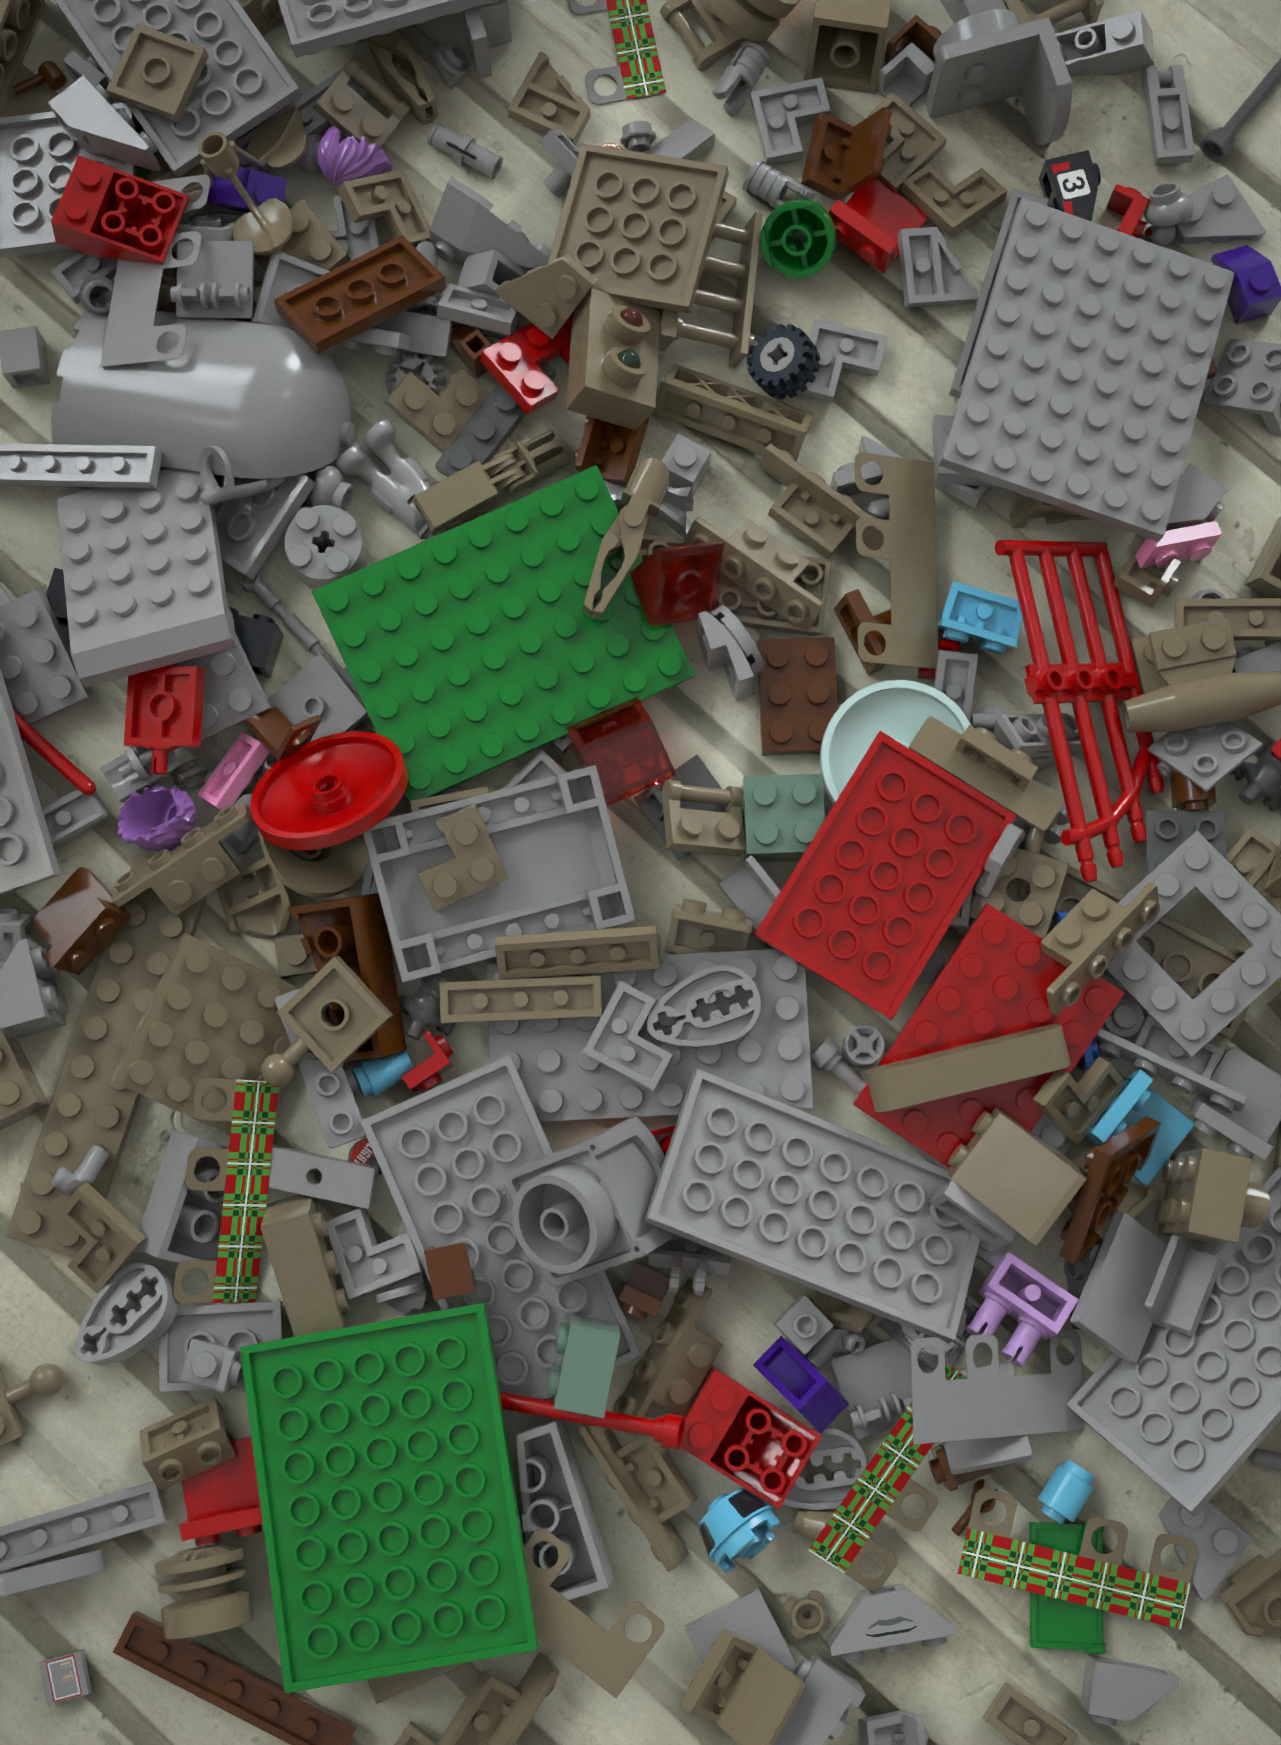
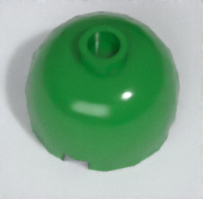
[760,199,836,279]

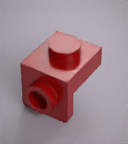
[1107,184,1150,239]
[401,1030,454,1093]

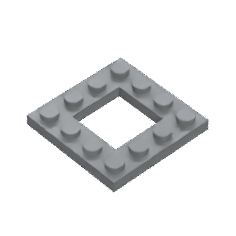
[1106,831,1281,1058]

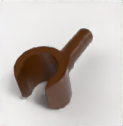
[12,61,67,95]
[952,1479,998,1536]

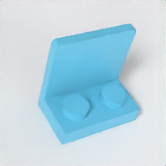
[1084,1070,1194,1185]

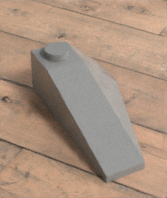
[429,177,551,272]

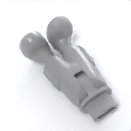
[335,419,457,540]

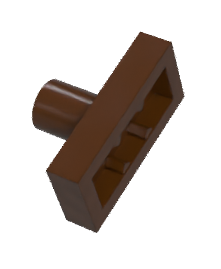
[834,589,891,675]

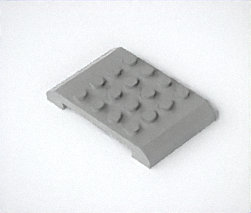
[57,466,237,687]
[363,765,636,982]

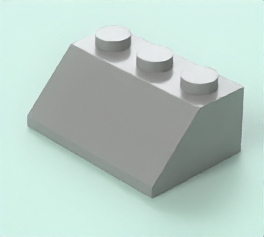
[137,1130,229,1263]

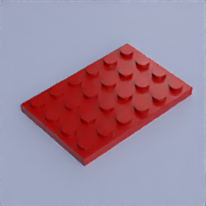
[754,731,1016,1020]
[853,903,1125,1168]

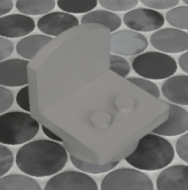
[925,9,1072,145]
[504,1116,677,1287]

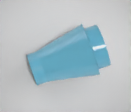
[352,1051,413,1098]

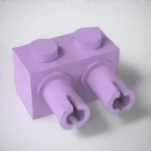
[966,1252,1079,1368]

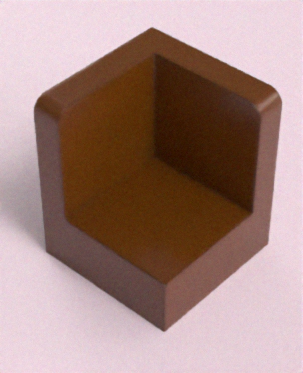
[424,1242,476,1301]

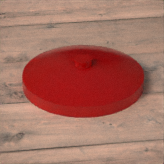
[250,731,408,850]

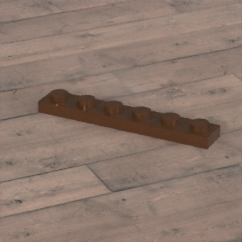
[113,1610,358,1745]

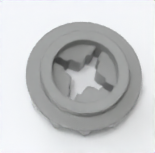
[385,352,446,395]

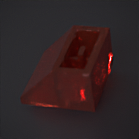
[566,697,676,807]

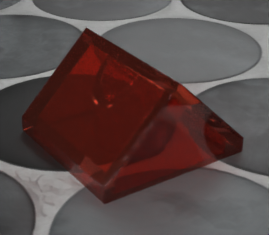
[629,541,724,626]

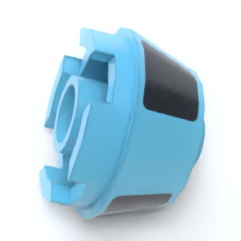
[698,1488,783,1573]

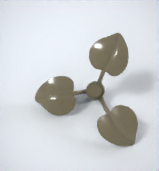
[155,106,307,255]

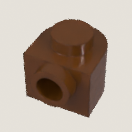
[1170,772,1217,811]

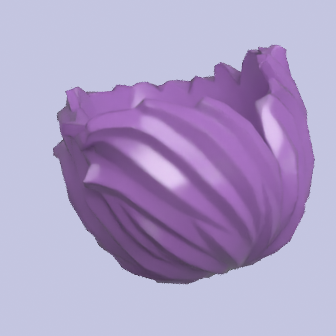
[317,126,393,188]
[117,785,197,852]

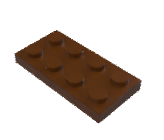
[274,235,446,354]

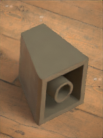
[804,0,891,93]
[947,1107,1087,1246]

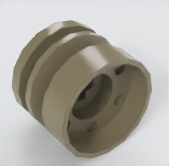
[155,1544,254,1639]

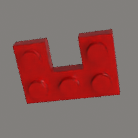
[479,313,573,415]

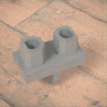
[100,747,183,803]

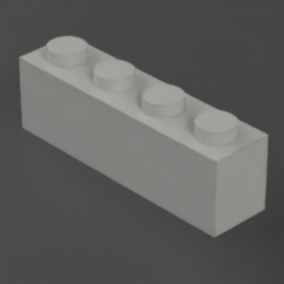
[774,1651,866,1745]

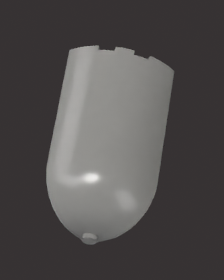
[51,311,356,479]

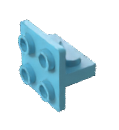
[938,581,1023,655]

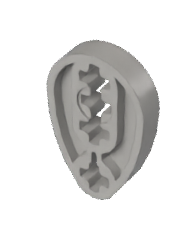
[647,965,761,1048]
[75,1262,179,1365]
[782,1427,868,1510]
[0,1549,105,1597]

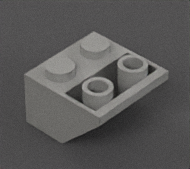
[0,938,69,1038]

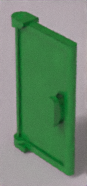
[1029,1521,1106,1654]

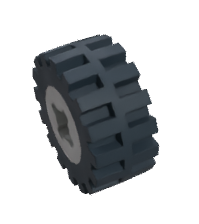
[747,324,820,399]

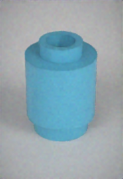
[1037,1459,1096,1525]

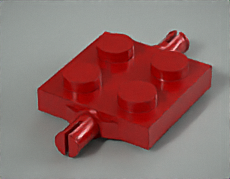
[124,664,205,775]

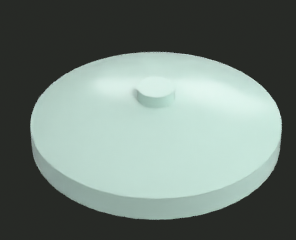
[820,680,971,804]

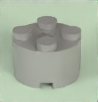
[284,505,368,590]

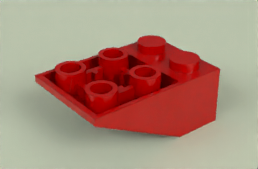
[51,155,189,265]
[680,1366,822,1509]

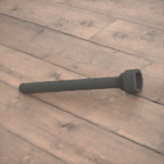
[1200,58,1281,163]

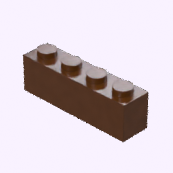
[288,893,407,1061]

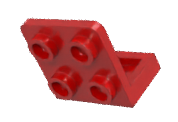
[828,178,927,274]
[179,1436,263,1546]

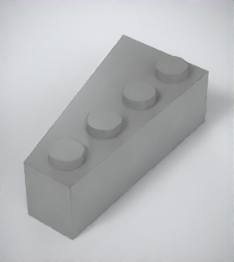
[516,1419,615,1601]

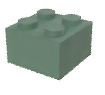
[741,774,825,862]
[547,1313,621,1418]

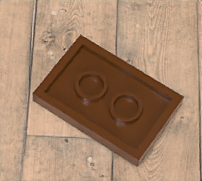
[757,637,838,756]

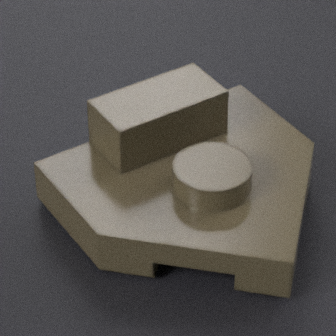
[1218,1548,1281,1638]

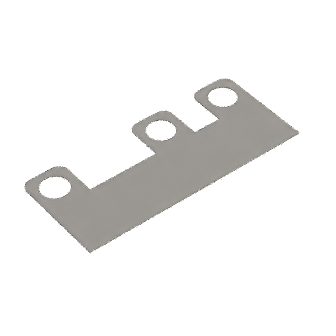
[100,175,210,367]
[911,1330,1084,1445]

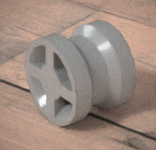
[842,1025,885,1068]

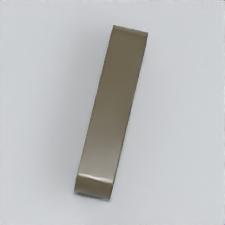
[865,1024,1071,1112]

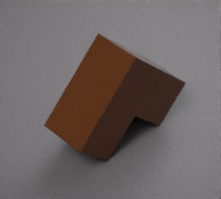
[450,324,492,379]

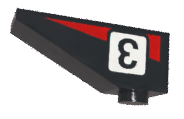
[1039,150,1101,221]

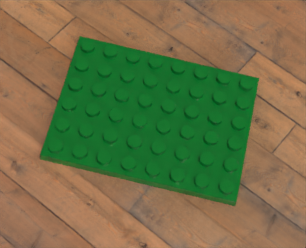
[311,465,695,804]
[240,1303,540,1694]

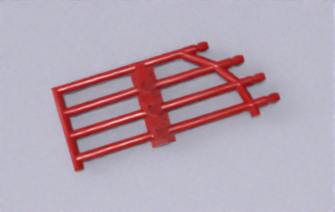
[994,540,1164,883]

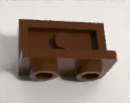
[575,416,649,486]

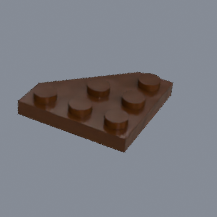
[1059,1116,1161,1264]

